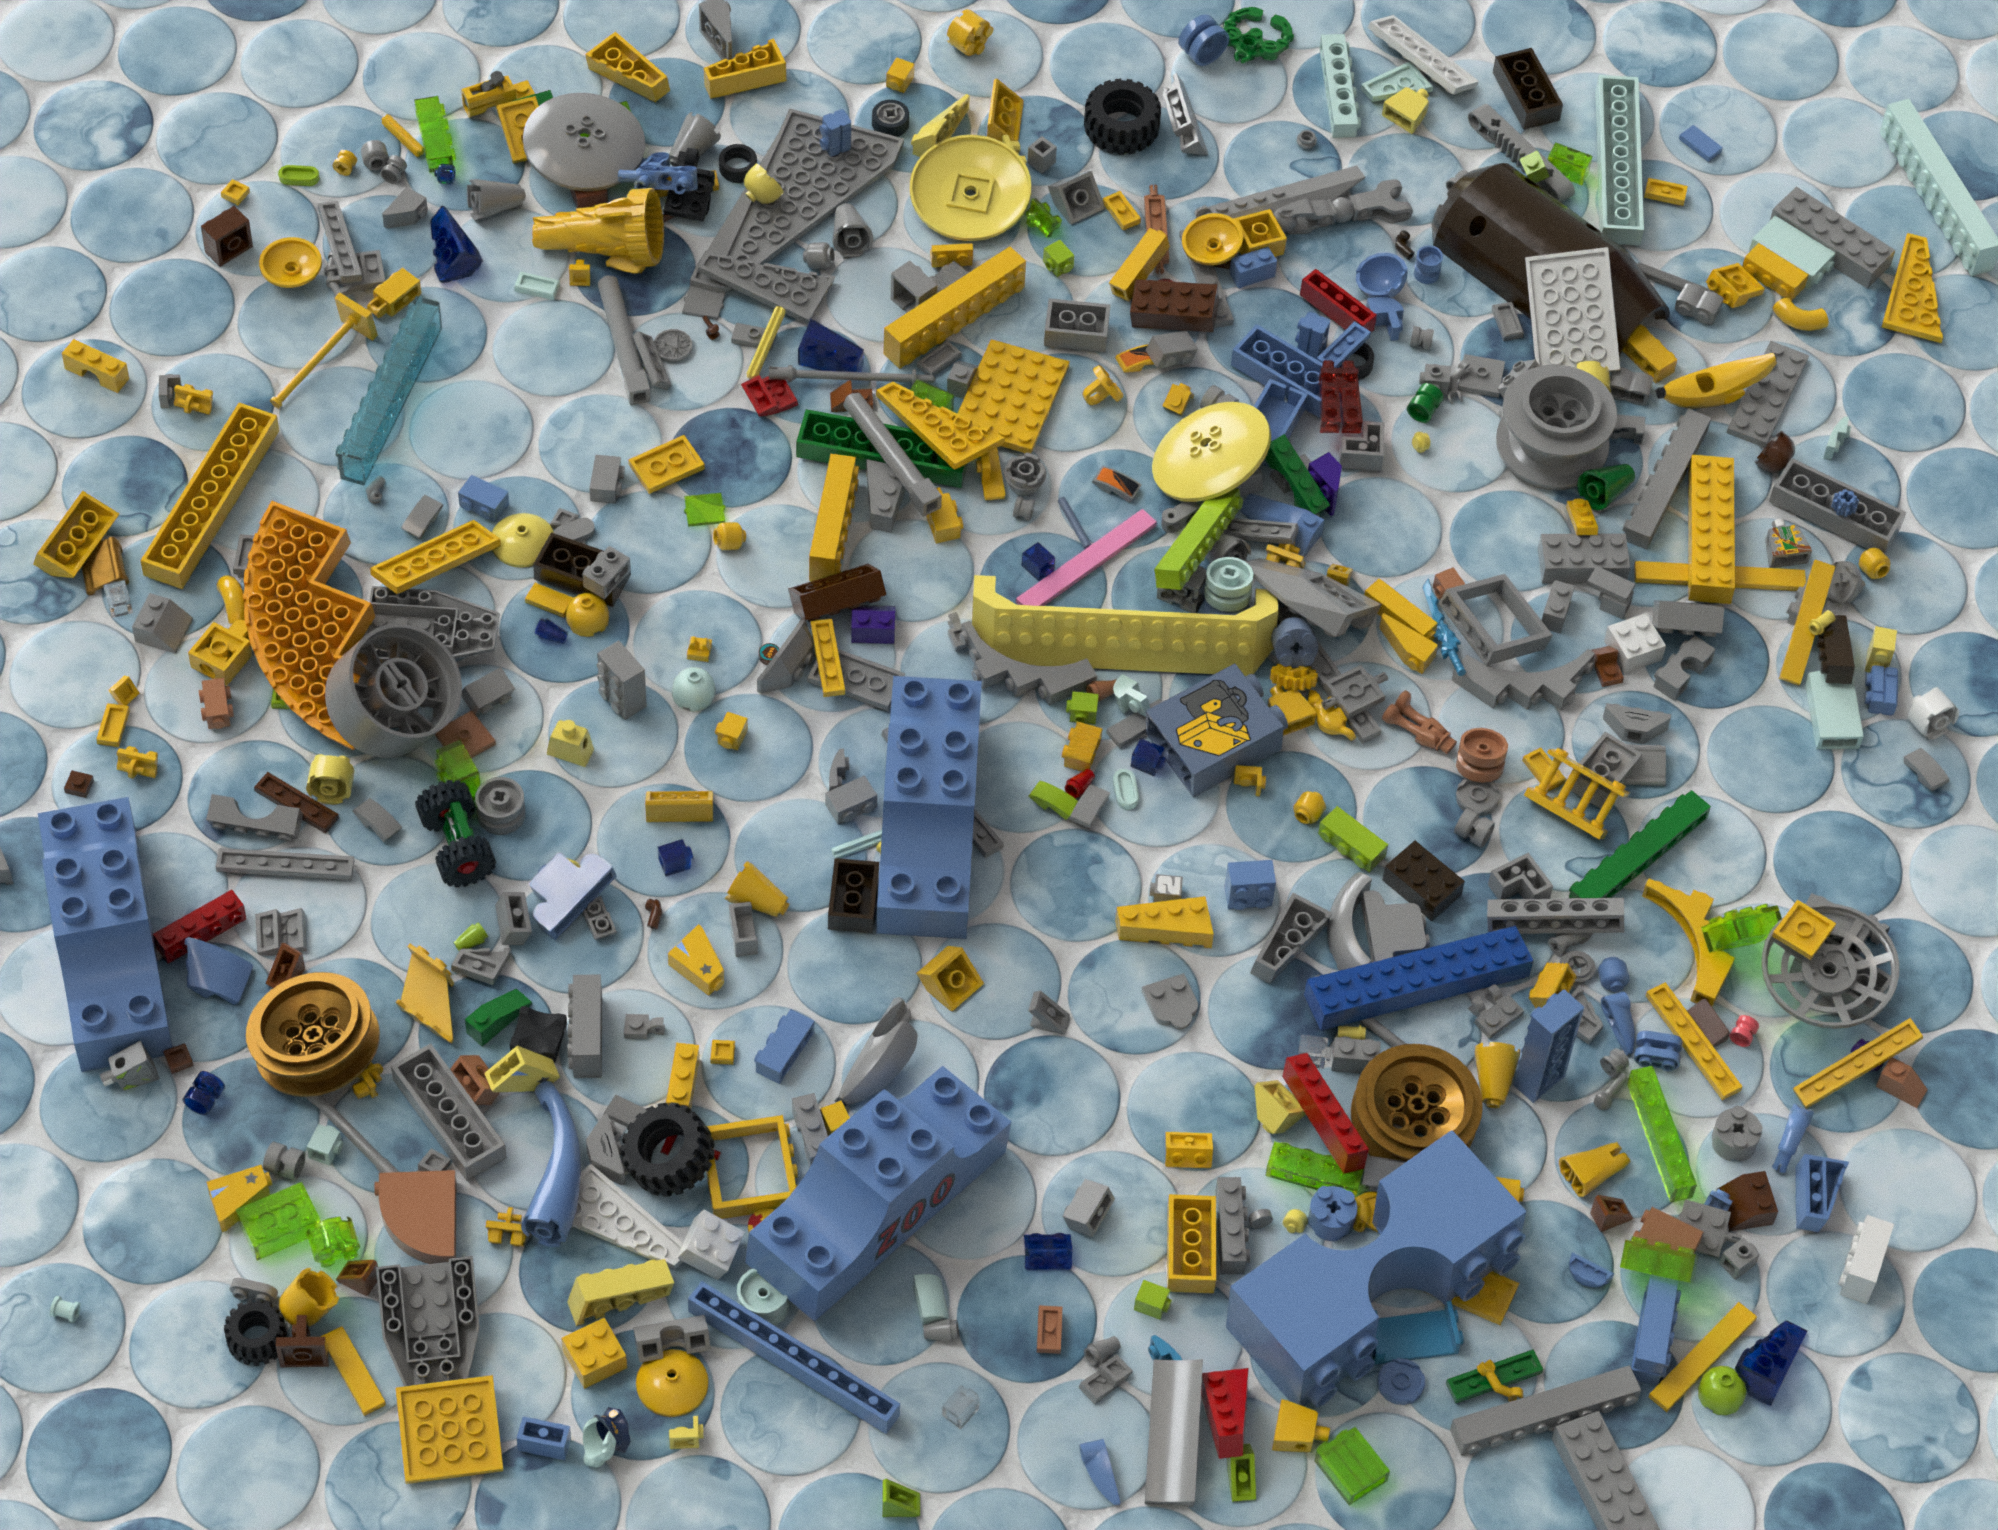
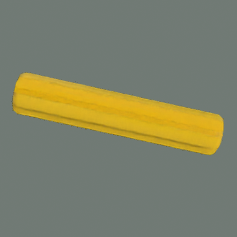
[381,114,425,157]

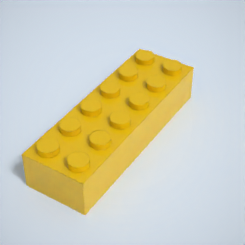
[809,454,859,581]

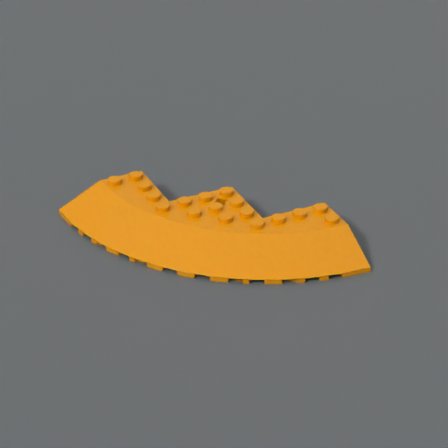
[243,500,375,750]

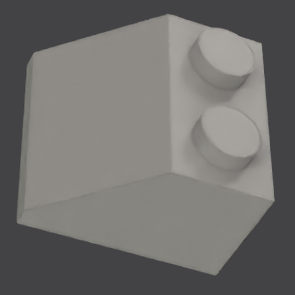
[132,593,193,654]

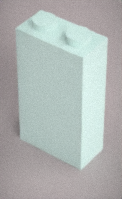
[1749,215,1835,289]
[1805,671,1864,749]

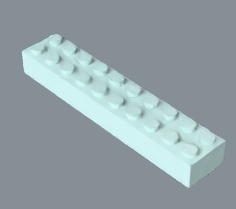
[1595,75,1644,246]
[1880,99,1998,277]

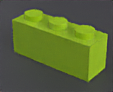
[1318,806,1389,872]

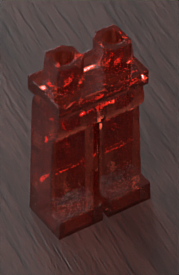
[1319,360,1363,433]

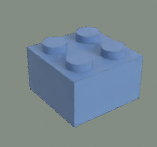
[1224,860,1276,910]

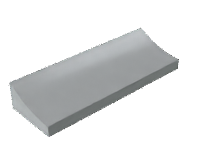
[1145,1359,1203,1507]

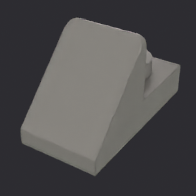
[1028,990,1070,1034]

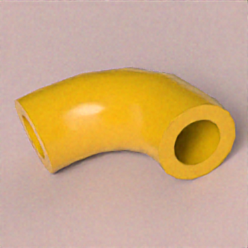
[1773,297,1829,331]
[217,575,245,624]

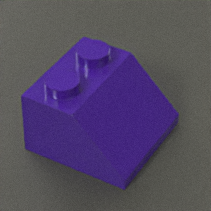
[851,605,895,644]

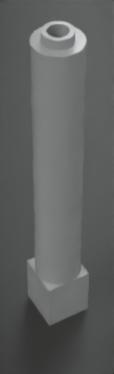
[598,275,650,405]
[844,393,942,517]

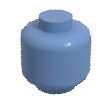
[1598,957,1630,992]

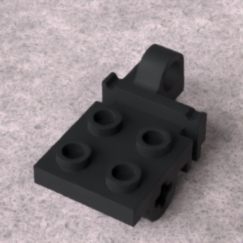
[663,148,715,221]

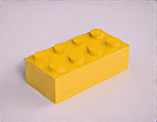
[1167,1194,1216,1293]

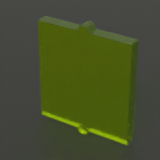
[684,493,725,527]

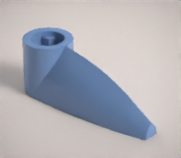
[1601,991,1635,1056]
[1079,1439,1121,1505]

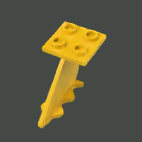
[396,943,455,1044]

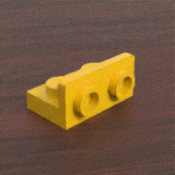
[1165,1132,1213,1168]

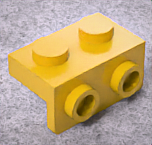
[930,243,973,267]

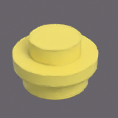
[1412,432,1430,453]

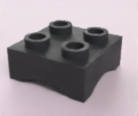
[510,1006,567,1063]

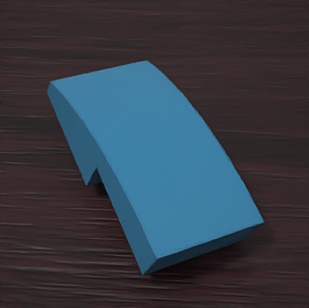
[1148,1335,1183,1360]

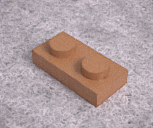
[1037,1305,1063,1354]

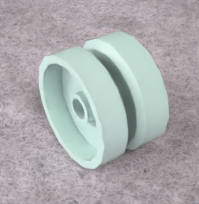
[1204,557,1254,612]
[737,1268,789,1326]

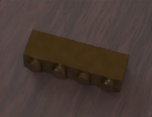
[1815,614,1855,684]

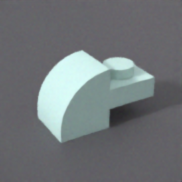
[1113,674,1150,717]

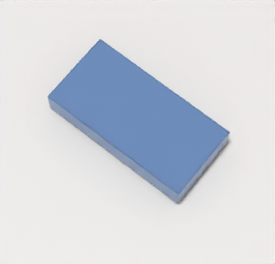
[1679,125,1723,162]

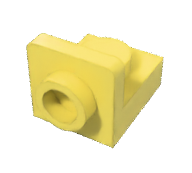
[669,1416,704,1449]

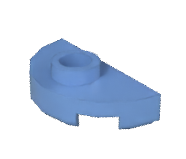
[1569,1252,1614,1288]

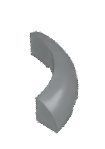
[1327,872,1372,971]

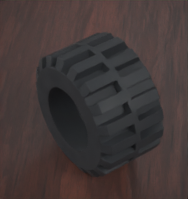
[224,1299,287,1366]

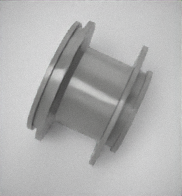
[1496,365,1617,491]

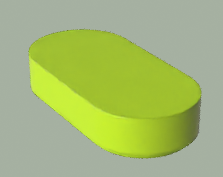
[278,165,320,186]

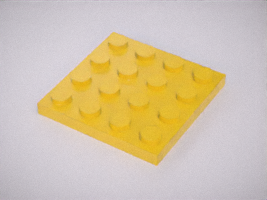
[396,1375,503,1484]

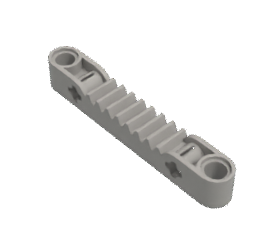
[1468,104,1575,203]

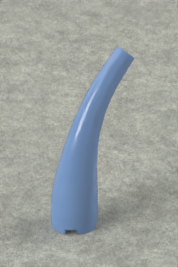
[521,1081,581,1247]

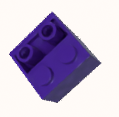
[1308,452,1342,517]

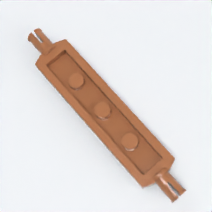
[1144,184,1169,275]

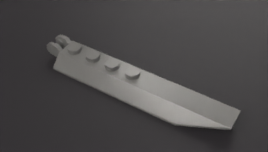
[1194,165,1365,218]

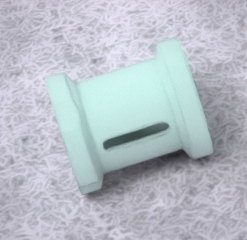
[50,1296,81,1323]

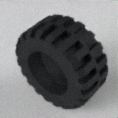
[1084,78,1161,155]
[620,1102,715,1197]

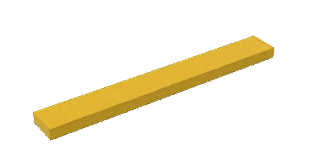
[1634,561,1806,591]

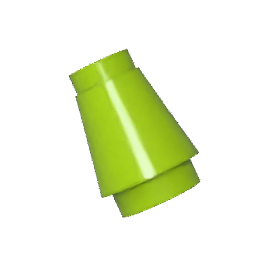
[453,922,488,951]

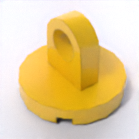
[1082,365,1123,405]

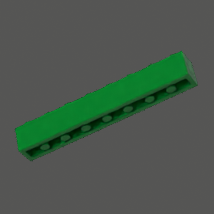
[1568,790,1711,899]

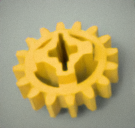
[1270,664,1318,691]

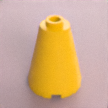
[724,861,790,917]
[1474,1042,1521,1108]

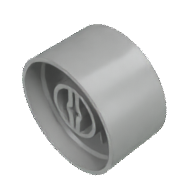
[325,624,462,758]

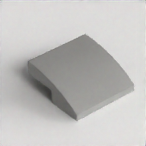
[255,908,307,955]

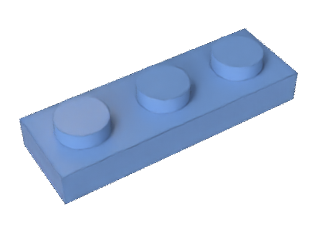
[1316,321,1371,371]

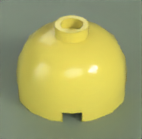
[744,163,784,204]

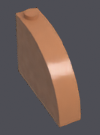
[374,1170,457,1264]

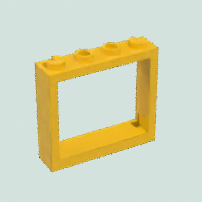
[706,1115,799,1219]

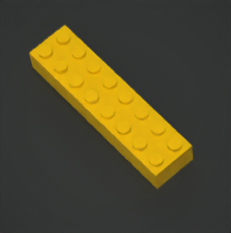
[883,246,1026,369]
[1688,455,1735,604]

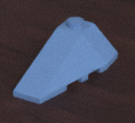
[1240,494,1324,557]

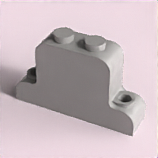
[1361,890,1430,963]

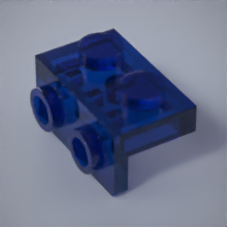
[1024,1233,1072,1270]

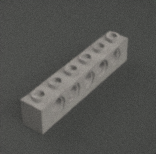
[1487,898,1624,934]

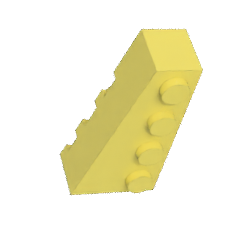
[567,1259,674,1326]

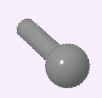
[1594,1073,1628,1110]

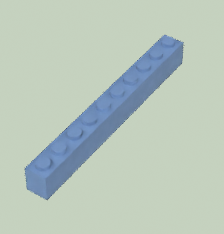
[688,1281,900,1434]

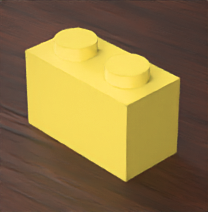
[1865,626,1897,672]

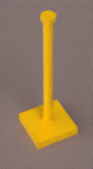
[270,292,378,409]

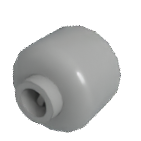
[361,140,389,170]
[803,242,835,270]

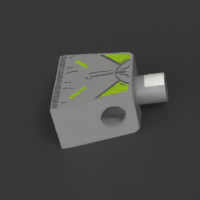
[100,1041,160,1090]

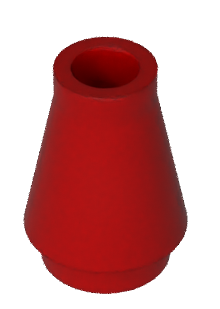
[1064,769,1095,799]

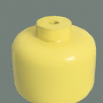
[1282,1209,1308,1233]

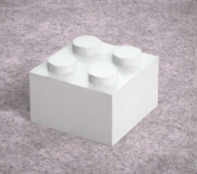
[1604,613,1666,674]
[677,1210,745,1280]

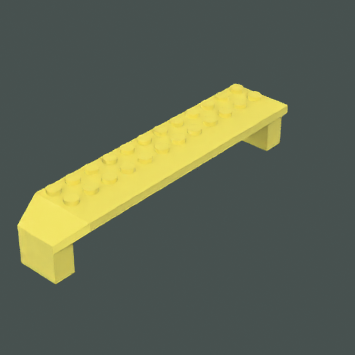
[972,575,1278,676]

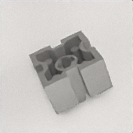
[1157,566,1207,613]

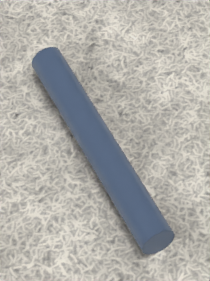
[1058,497,1092,549]

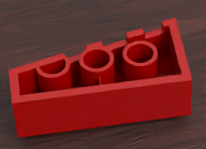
[1201,1368,1249,1459]

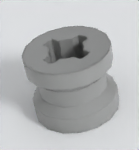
[1013,496,1035,521]
[1600,1048,1629,1077]

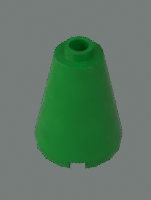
[1577,464,1635,511]

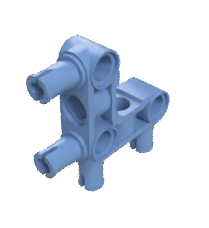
[618,152,698,194]

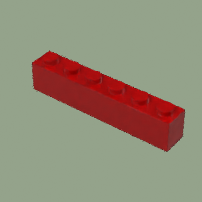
[1282,1053,1369,1174]

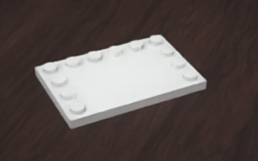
[1525,247,1621,372]

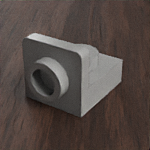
[159,374,182,408]

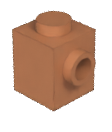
[1433,567,1465,599]

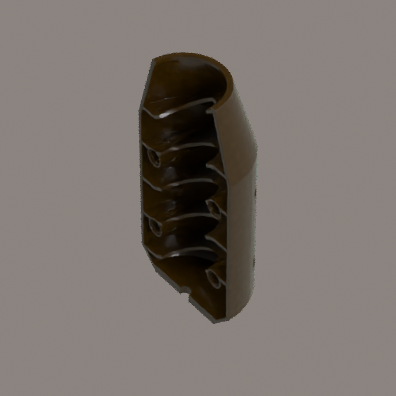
[1431,163,1670,358]

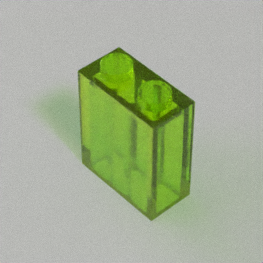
[1314,1427,1390,1505]

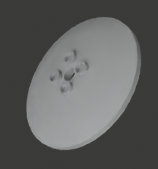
[523,93,645,191]

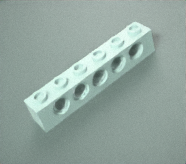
[1319,34,1361,138]

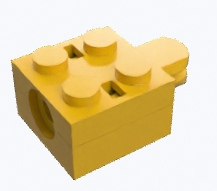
[188,620,252,686]

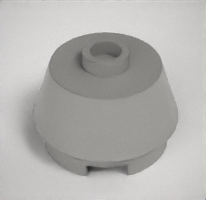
[1004,453,1047,496]

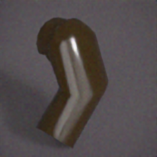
[1395,230,1415,260]

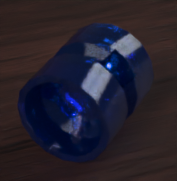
[182,1071,225,1115]

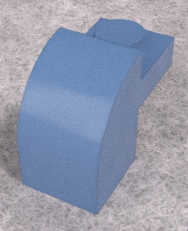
[1366,297,1404,341]

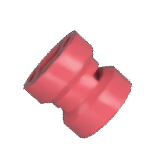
[1729,1015,1759,1047]

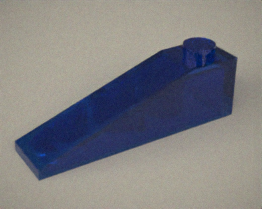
[430,205,483,283]
[1735,1320,1808,1406]

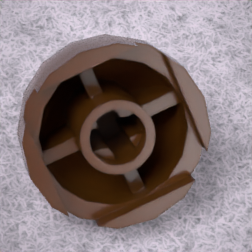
[1754,431,1795,473]

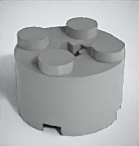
[1712,1106,1763,1162]

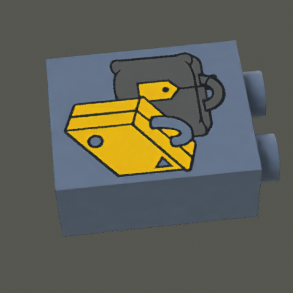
[1146,663,1288,797]

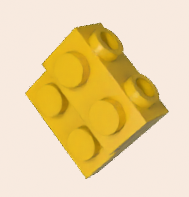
[1706,263,1765,308]

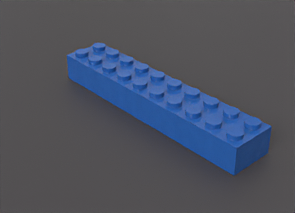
[1304,926,1534,1031]

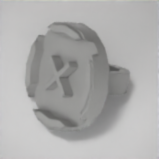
[1829,561,1866,603]

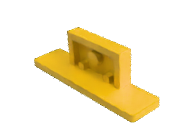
[976,448,1005,500]

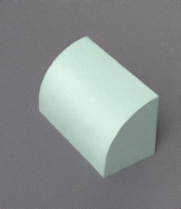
[913,1274,949,1328]

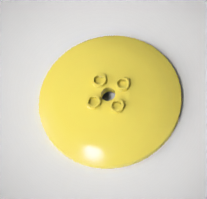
[909,135,1031,241]
[1152,402,1271,502]

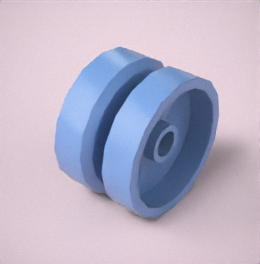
[1178,14,1229,66]

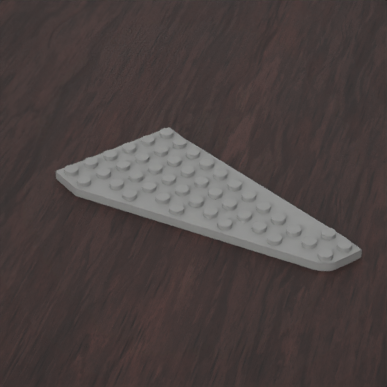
[690,109,904,293]

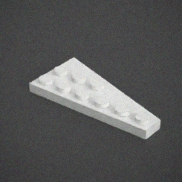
[572,1164,683,1270]

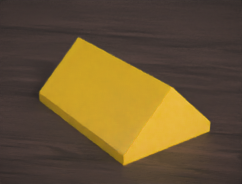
[987,78,1024,142]
[645,791,713,822]

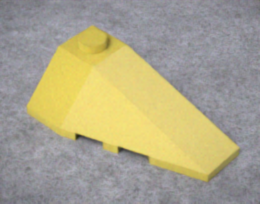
[911,94,970,157]

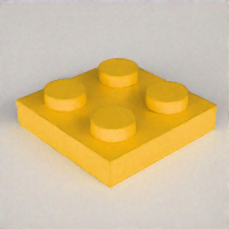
[1772,900,1836,960]

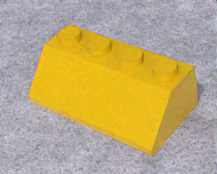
[33,491,119,578]

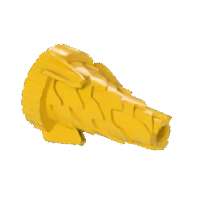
[532,188,664,274]

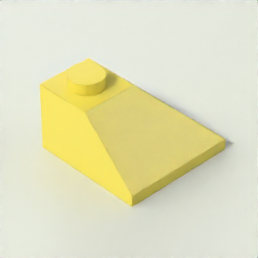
[1254,1080,1306,1134]

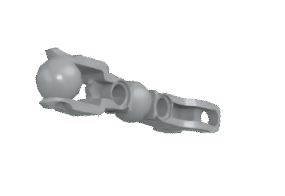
[1274,179,1413,234]

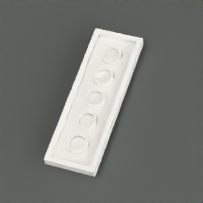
[1368,15,1479,94]

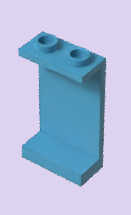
[1373,1301,1464,1365]

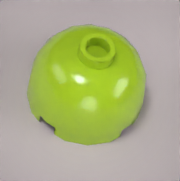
[1698,1366,1747,1415]

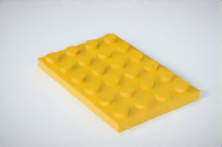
[957,339,1070,453]

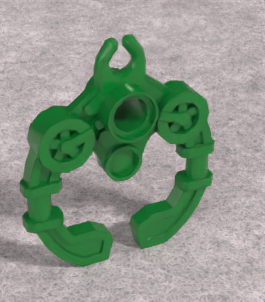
[1223,7,1294,64]

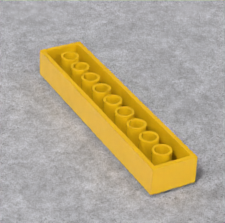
[140,402,279,589]

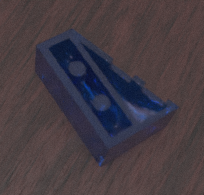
[798,319,864,372]

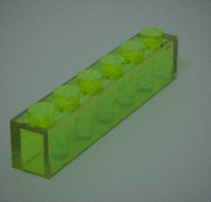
[1627,1066,1697,1203]

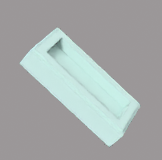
[514,272,560,300]

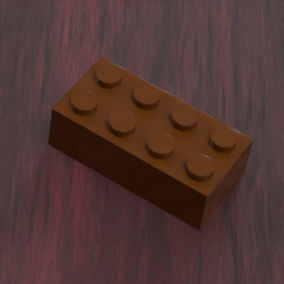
[1130,279,1219,333]
[788,564,887,622]

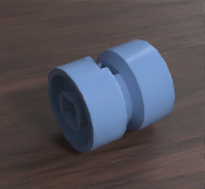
[1413,245,1443,284]

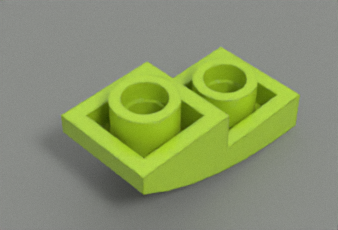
[1028,780,1078,820]

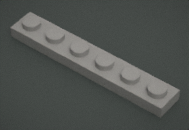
[318,201,362,283]
[1179,230,1234,328]
[216,848,355,880]

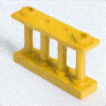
[1524,747,1630,840]

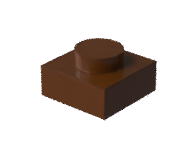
[64,770,94,798]
[163,1043,194,1074]

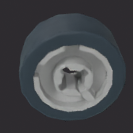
[872,99,910,137]

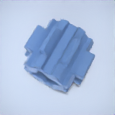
[1831,489,1859,517]

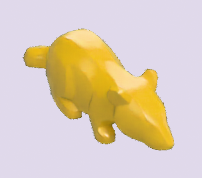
[1307,690,1356,741]

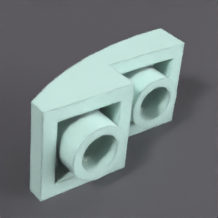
[1823,416,1851,460]

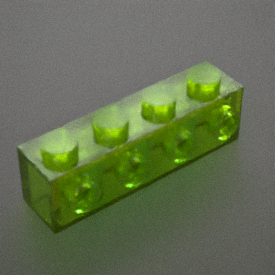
[1265,1141,1364,1198]

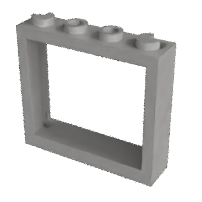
[1439,574,1553,666]

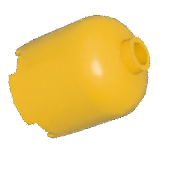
[279,1268,339,1327]

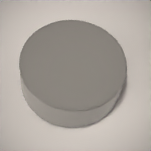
[1248,1209,1273,1229]

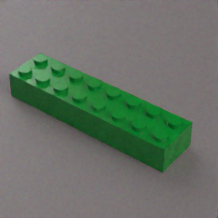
[796,409,968,488]

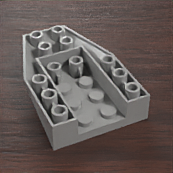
[1246,558,1382,637]
[367,586,500,664]
[376,1256,480,1386]

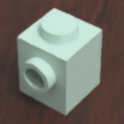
[307,1124,343,1165]

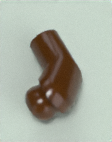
[645,899,662,929]

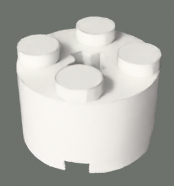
[1907,687,1959,739]

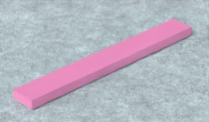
[1016,509,1157,606]

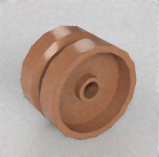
[1456,728,1508,783]

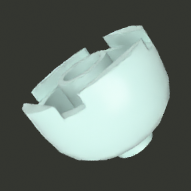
[672,667,716,711]

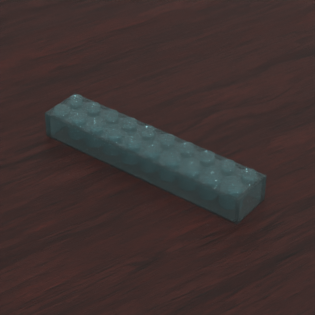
[335,296,442,486]

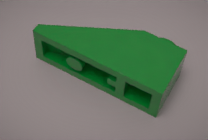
[465,988,532,1047]

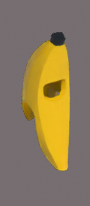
[1655,353,1777,409]

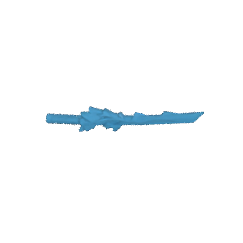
[1422,578,1466,676]

